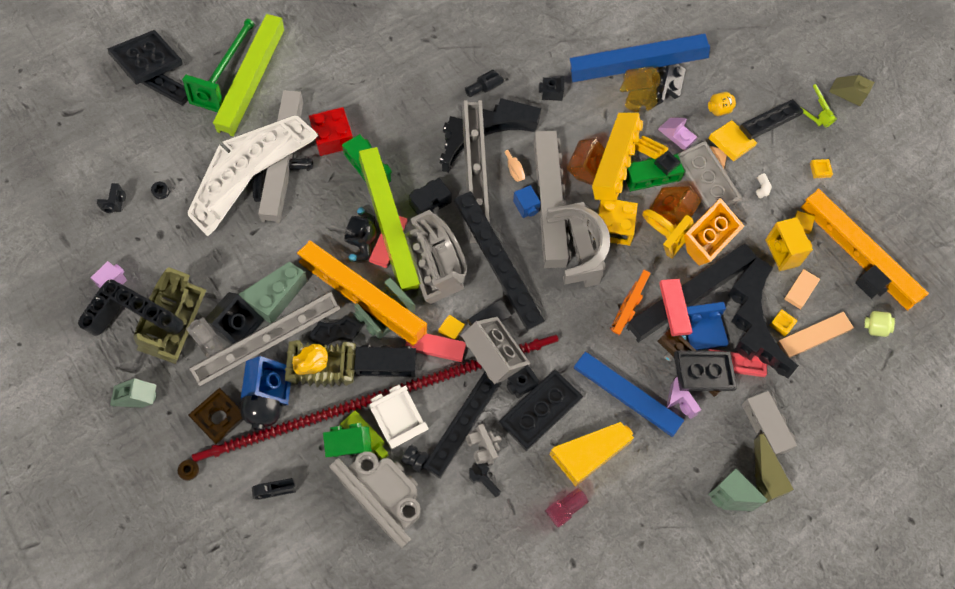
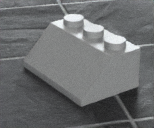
[461,317,531,384]

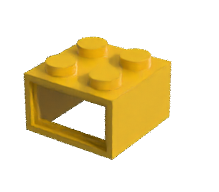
[594,200,638,246]

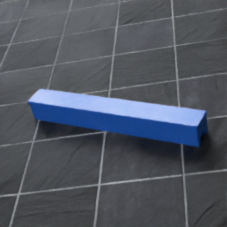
[570,34,710,83]

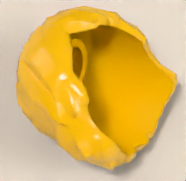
[292,344,328,375]

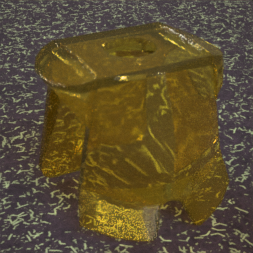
[620,67,660,112]

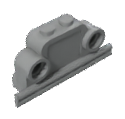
[329,452,420,549]

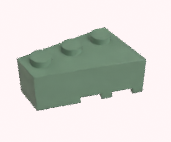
[239,262,308,323]

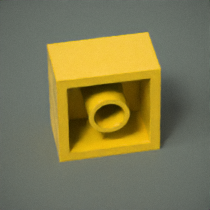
[765,217,813,271]

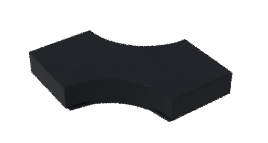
[308,315,363,347]

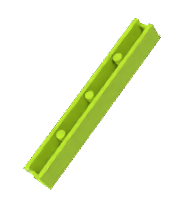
[213,14,284,137]
[359,147,420,292]

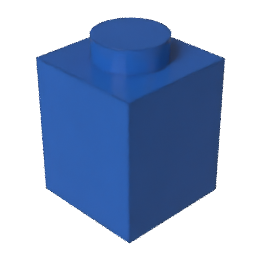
[513,185,541,218]

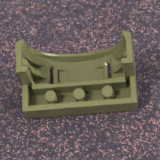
[133,267,206,364]

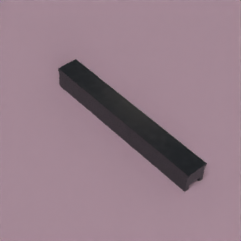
[626,243,757,343]

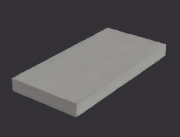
[678,141,743,211]

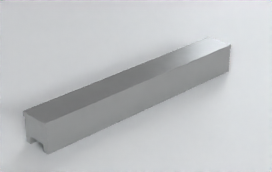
[258,90,303,224]
[462,100,490,243]
[189,291,340,386]

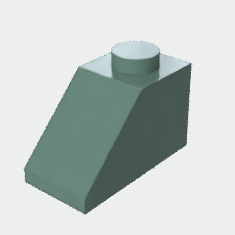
[110,378,156,408]

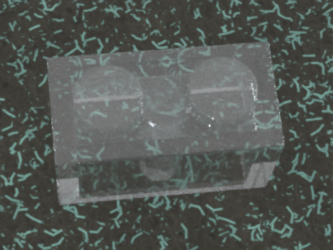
[186,317,224,358]

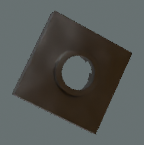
[188,387,243,444]

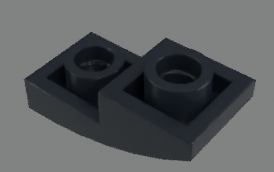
[467,300,512,326]

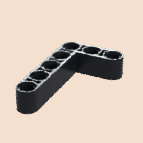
[78,279,184,336]

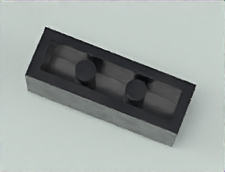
[355,345,417,377]

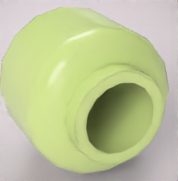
[864,311,895,337]

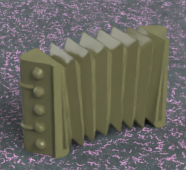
[285,340,356,388]

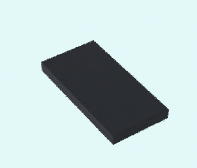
[498,369,583,452]

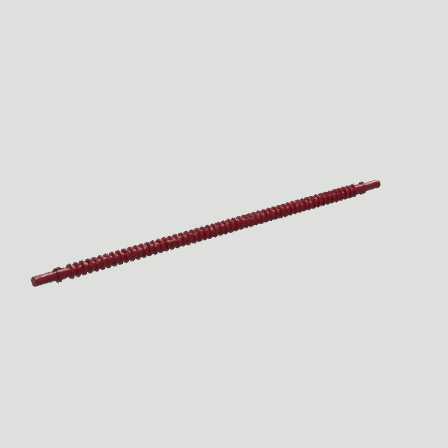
[192,334,559,462]

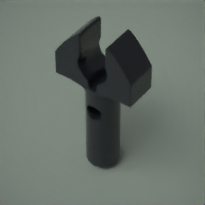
[469,463,501,497]

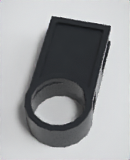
[251,478,296,500]

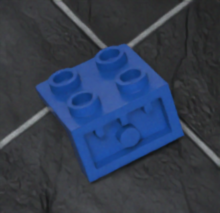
[686,302,728,351]

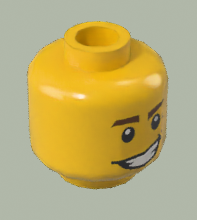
[708,92,736,116]

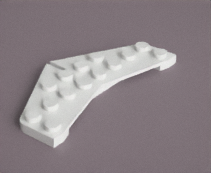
[188,116,318,236]

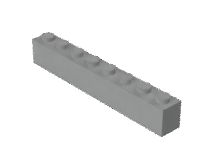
[533,131,571,268]

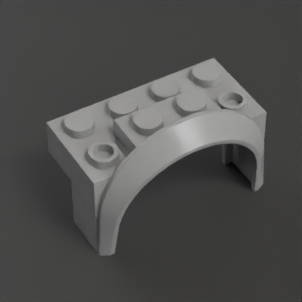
[546,202,610,287]
[404,210,467,304]

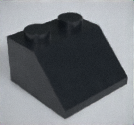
[203,292,264,345]

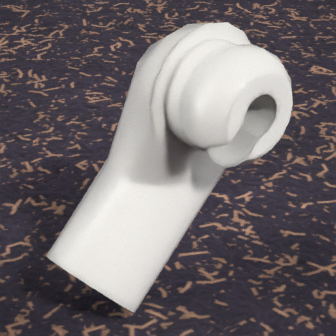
[756,173,772,198]

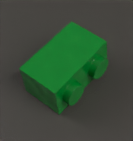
[323,423,372,458]

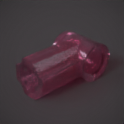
[545,488,589,528]

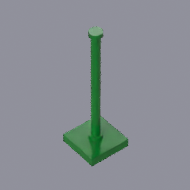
[182,19,255,112]

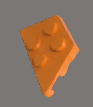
[610,270,651,335]

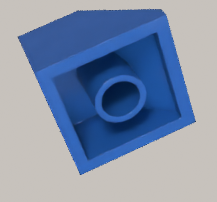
[241,356,291,406]

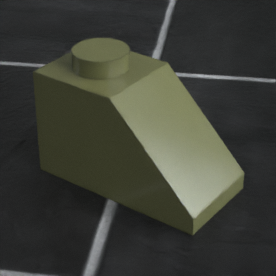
[829,75,875,106]

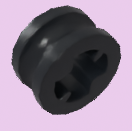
[151,181,170,199]

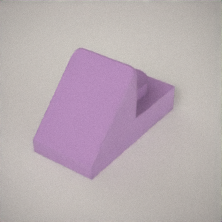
[658,118,697,151]
[666,377,701,419]

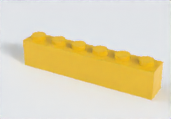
[592,112,643,201]

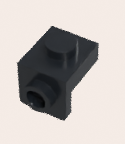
[97,183,126,213]

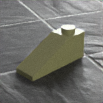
[754,433,794,503]

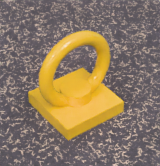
[642,209,694,259]

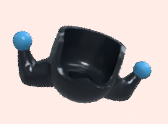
[344,207,376,262]

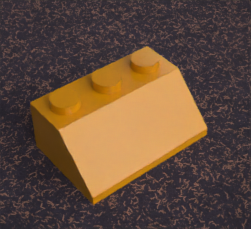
[684,198,744,266]

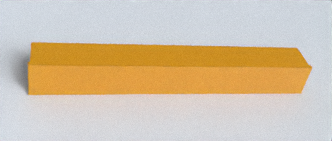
[800,188,929,311]
[297,240,427,346]

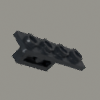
[650,64,686,107]

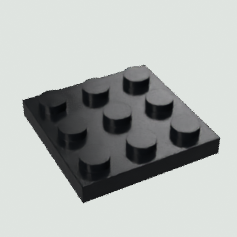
[107,30,183,85]

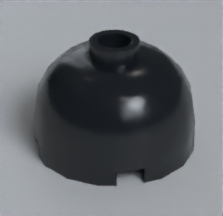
[240,396,283,430]

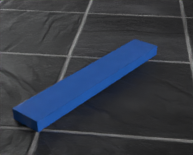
[574,352,684,437]

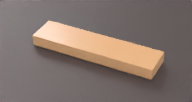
[777,312,854,358]

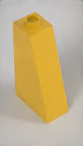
[549,422,634,487]

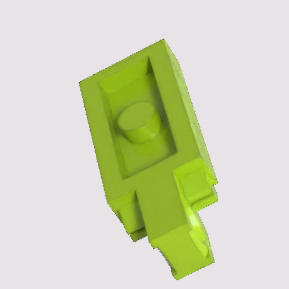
[340,411,389,460]

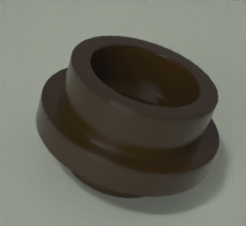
[177,460,199,481]

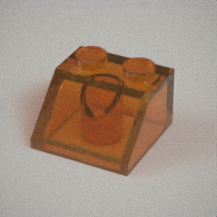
[566,137,605,185]
[650,186,701,226]

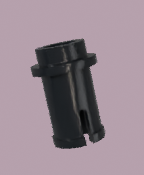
[289,157,313,171]

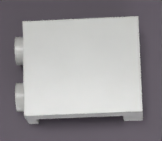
[369,384,428,449]

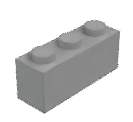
[742,391,797,457]

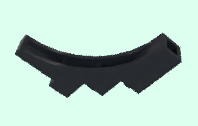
[439,98,542,173]
[728,257,799,379]

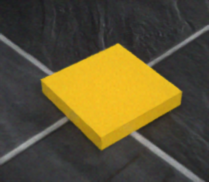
[708,120,757,161]

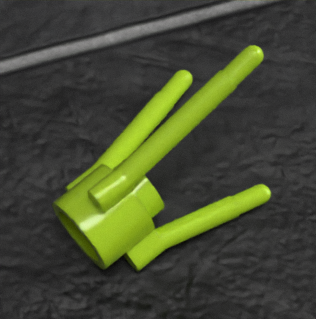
[802,84,837,128]

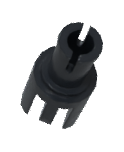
[465,69,504,97]

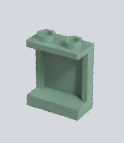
[354,278,416,340]

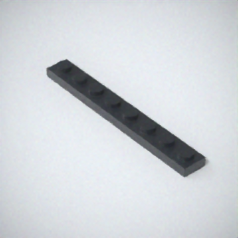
[454,191,545,331]

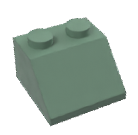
[708,469,767,511]

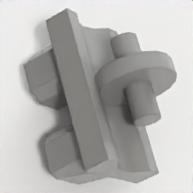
[466,424,502,466]

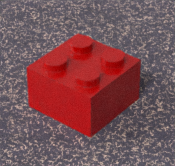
[309,107,353,156]

